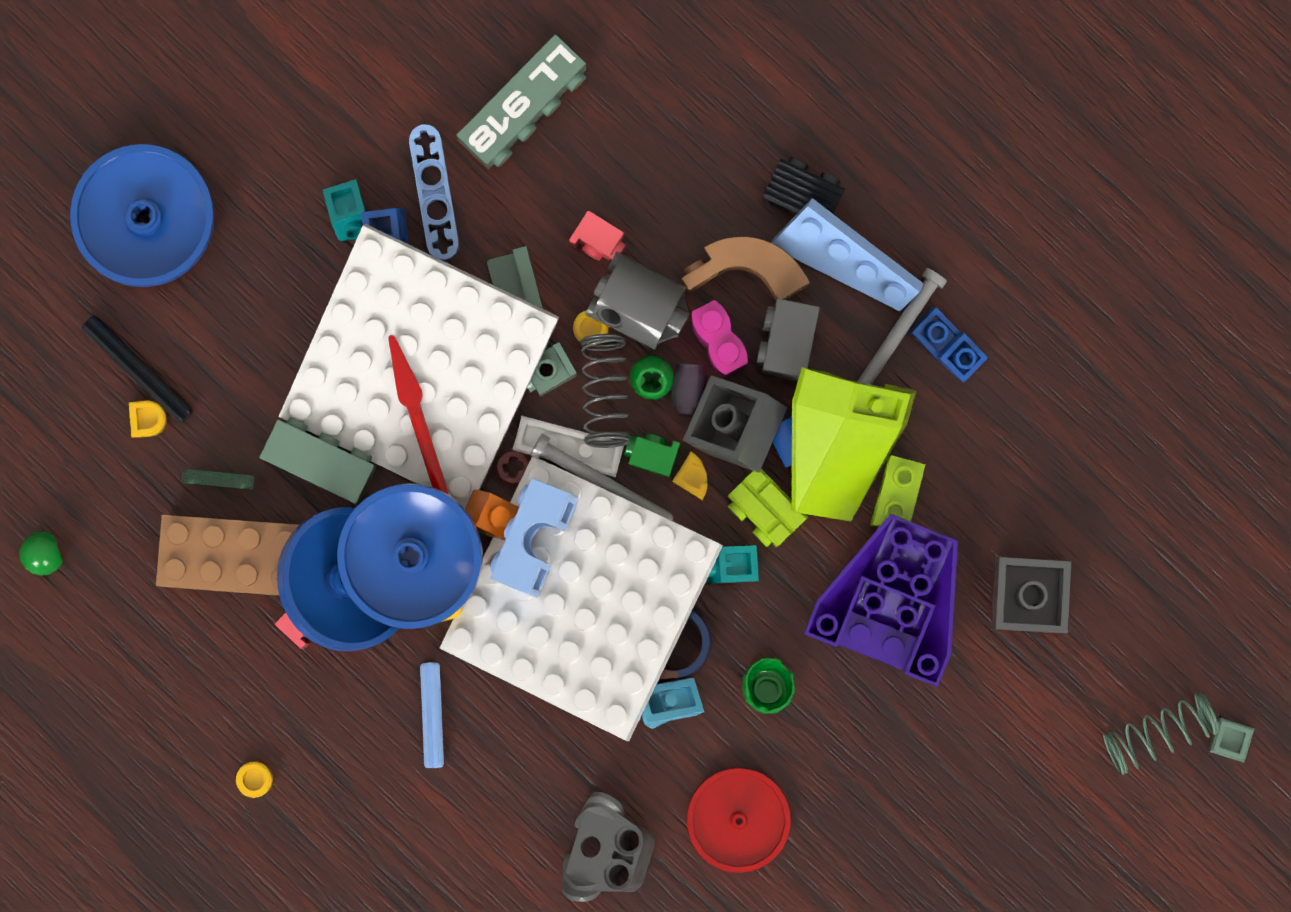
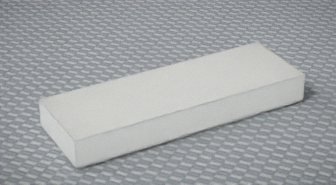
[513,416,624,478]

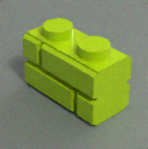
[727,469,808,548]

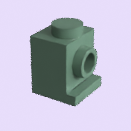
[527,342,577,397]

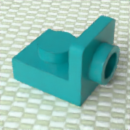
[322,179,366,241]
[705,545,759,584]

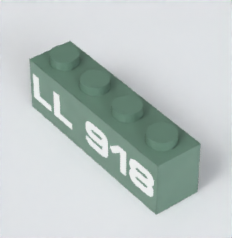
[456,34,586,170]

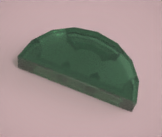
[182,469,255,490]

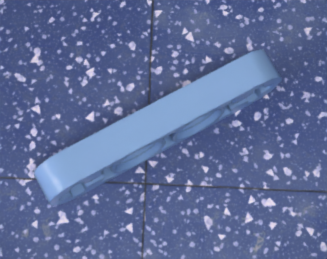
[409,124,459,262]

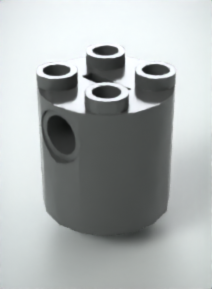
[585,252,690,350]

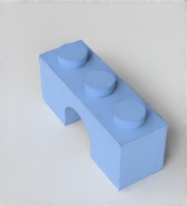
[490,478,579,598]

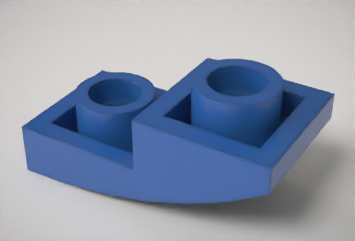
[909,307,988,383]

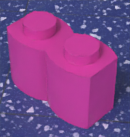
[691,300,748,378]

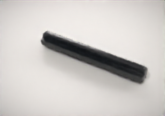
[82,315,193,423]

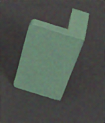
[487,246,543,309]

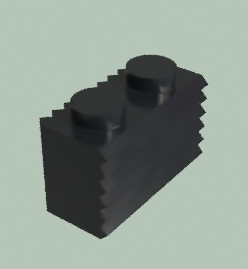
[762,157,845,216]

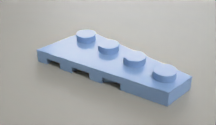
[771,198,923,311]

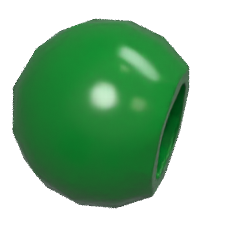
[629,356,675,399]
[19,531,63,576]

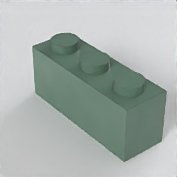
[259,417,377,505]

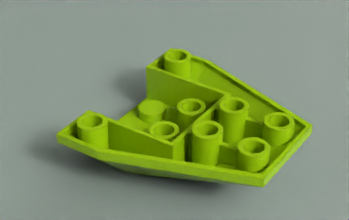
[791,367,916,522]

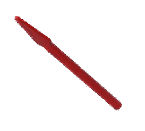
[388,335,449,495]

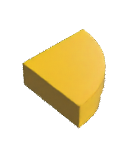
[672,452,708,500]

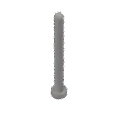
[857,268,947,385]
[530,433,674,521]

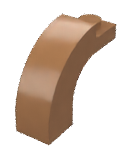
[681,237,810,301]

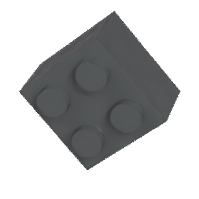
[756,299,820,382]
[683,375,787,473]
[991,557,1072,634]

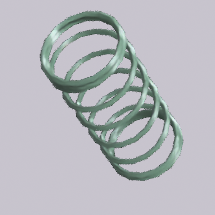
[1103,692,1220,775]

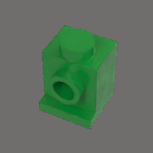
[624,433,680,479]

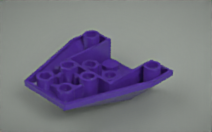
[804,514,958,687]

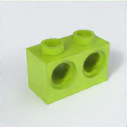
[870,455,926,528]

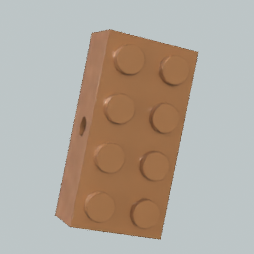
[156,515,299,596]

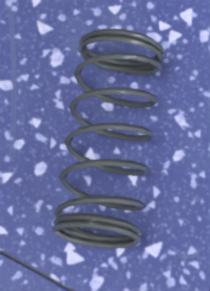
[580,334,630,448]

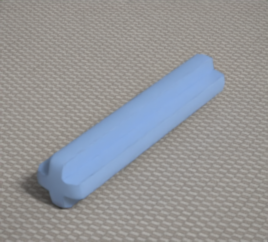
[420,662,444,768]

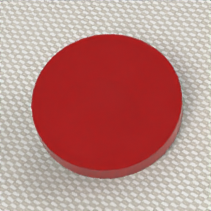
[687,768,791,873]

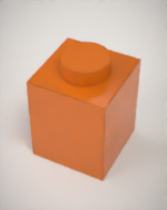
[465,489,519,540]

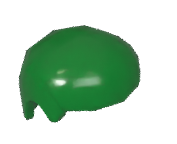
[741,658,795,714]

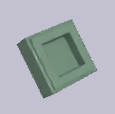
[1208,717,1255,763]

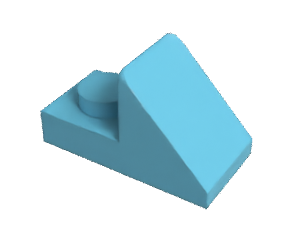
[642,678,704,729]

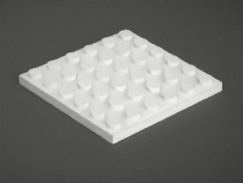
[278,224,559,506]
[440,456,723,741]

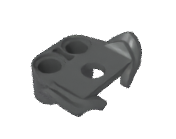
[562,792,655,902]

